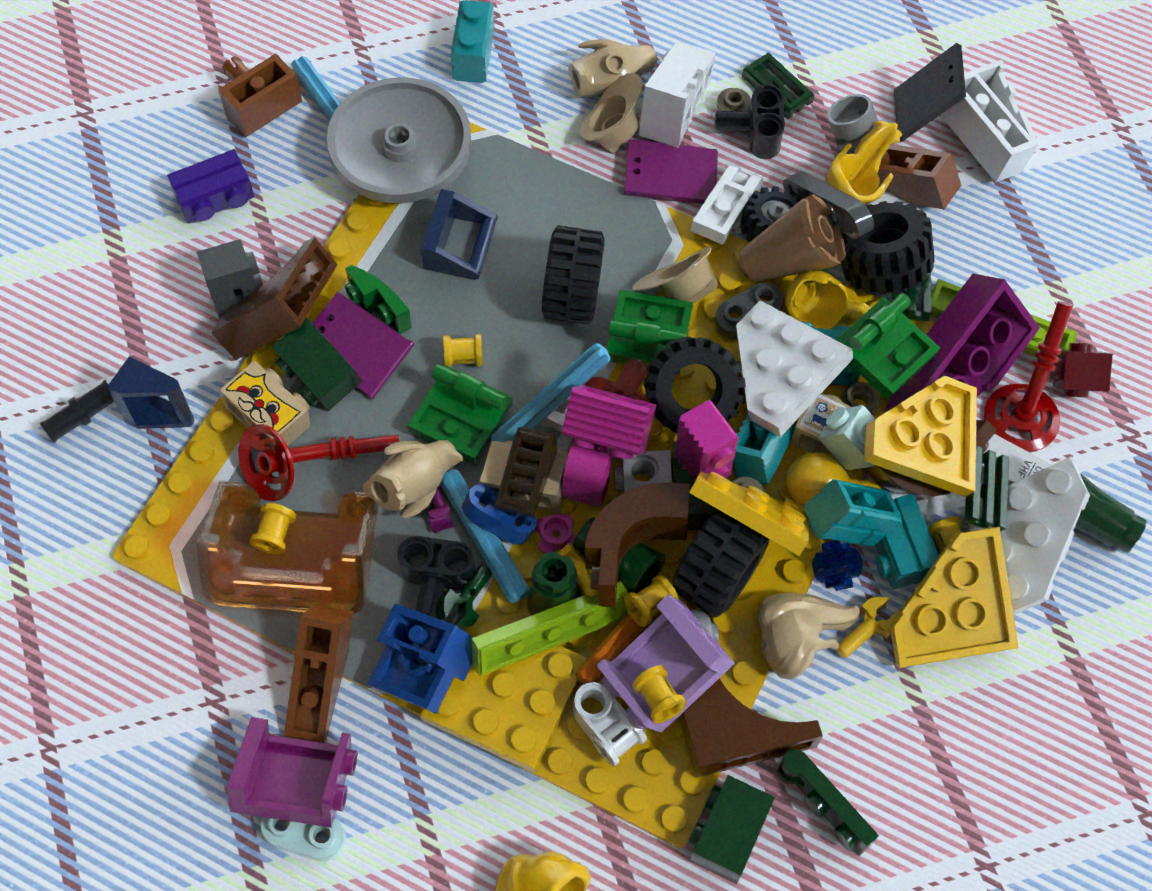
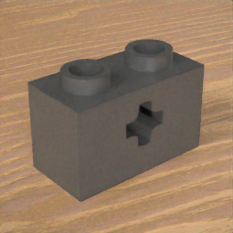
[197,239,263,320]

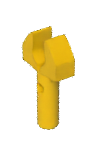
[558,543,598,596]
[836,597,901,658]

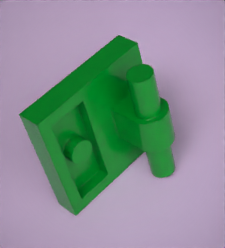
[607,289,693,374]
[836,293,940,400]
[407,364,513,465]

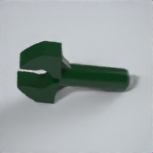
[436,565,492,630]

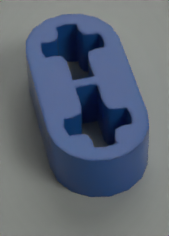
[462,484,537,545]

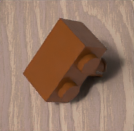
[218,54,302,137]

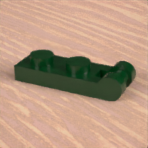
[778,749,879,856]

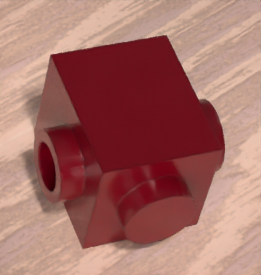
[1049,343,1113,397]

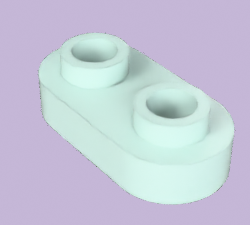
[261,817,346,862]

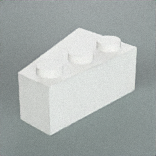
[636,41,716,148]
[941,60,1039,183]

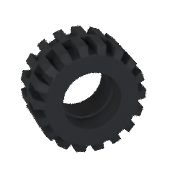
[841,201,935,295]
[541,225,605,325]
[644,336,746,434]
[673,510,769,618]

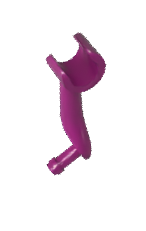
[427,487,453,533]

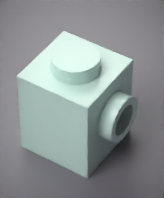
[818,405,875,470]

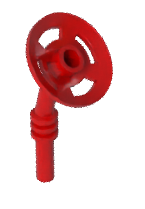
[983,301,1073,453]
[238,424,400,502]

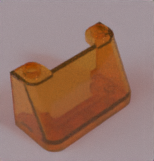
[197,481,378,614]

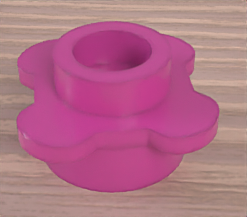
[535,514,575,554]

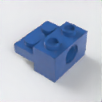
[367,603,473,714]

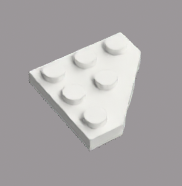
[736,301,853,437]
[961,457,1090,615]

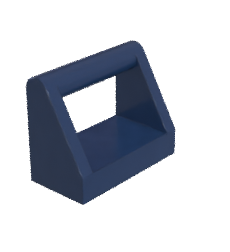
[421,189,498,280]
[107,356,194,429]

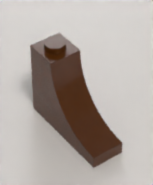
[211,236,338,360]
[679,678,823,778]

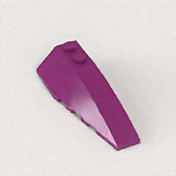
[883,273,1040,414]

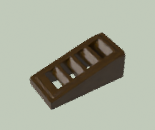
[495,427,558,518]

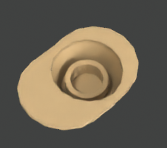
[579,73,643,153]
[632,247,717,303]

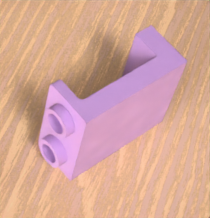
[597,594,735,733]

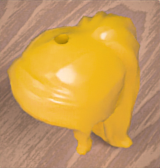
[824,120,902,206]
[495,851,591,891]

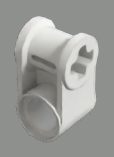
[573,682,647,767]

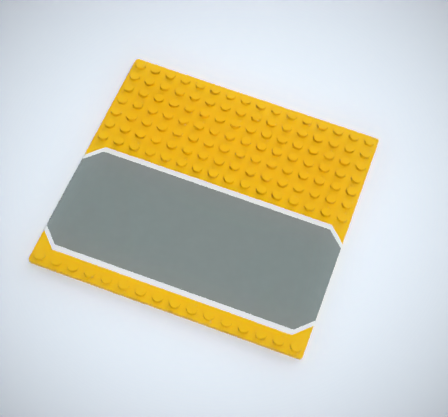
[113,122,934,848]

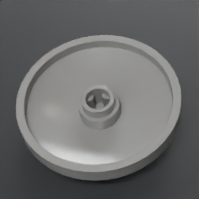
[327,77,471,203]

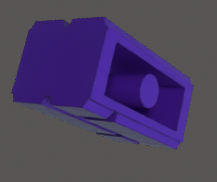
[167,149,255,223]

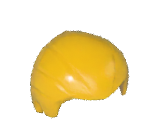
[785,270,870,329]
[785,452,881,508]

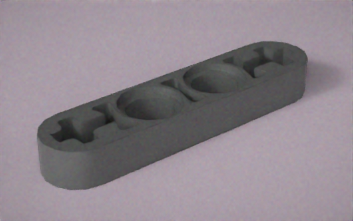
[783,171,874,239]

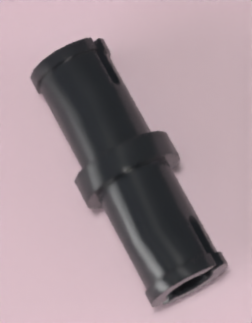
[40,380,114,443]

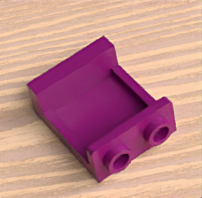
[227,717,358,828]

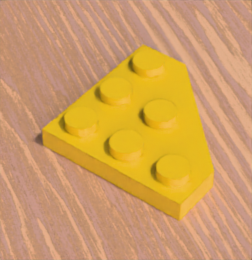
[864,376,977,497]
[689,472,810,556]
[890,527,1019,668]
[420,645,587,773]

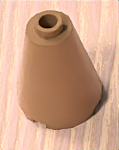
[738,194,846,282]

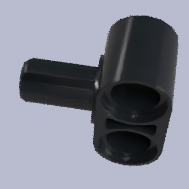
[714,84,785,159]
[397,536,476,618]

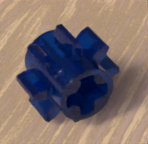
[812,540,863,591]

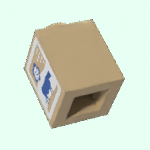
[790,393,850,454]

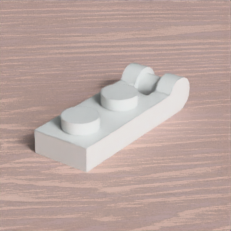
[690,164,763,245]

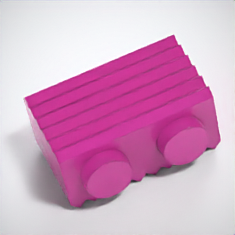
[562,385,656,459]
[674,400,739,482]

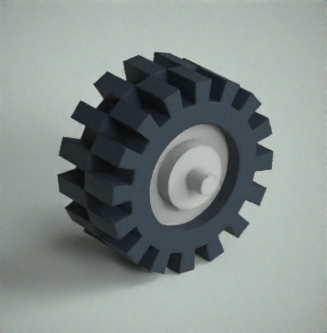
[740,186,801,242]

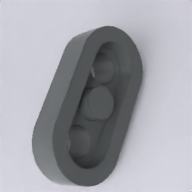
[715,283,784,339]

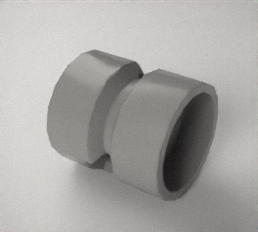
[827,94,877,154]

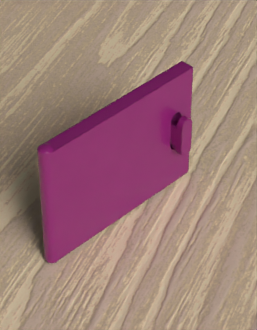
[624,139,718,204]
[313,291,414,399]

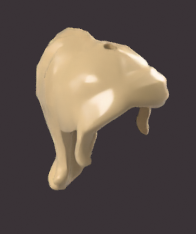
[757,593,860,679]

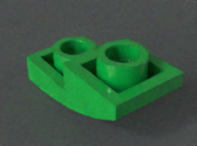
[344,265,412,334]

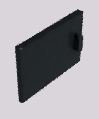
[894,43,966,143]

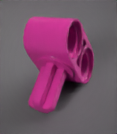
[563,444,612,508]

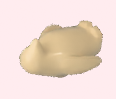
[568,39,657,97]
[362,440,463,518]

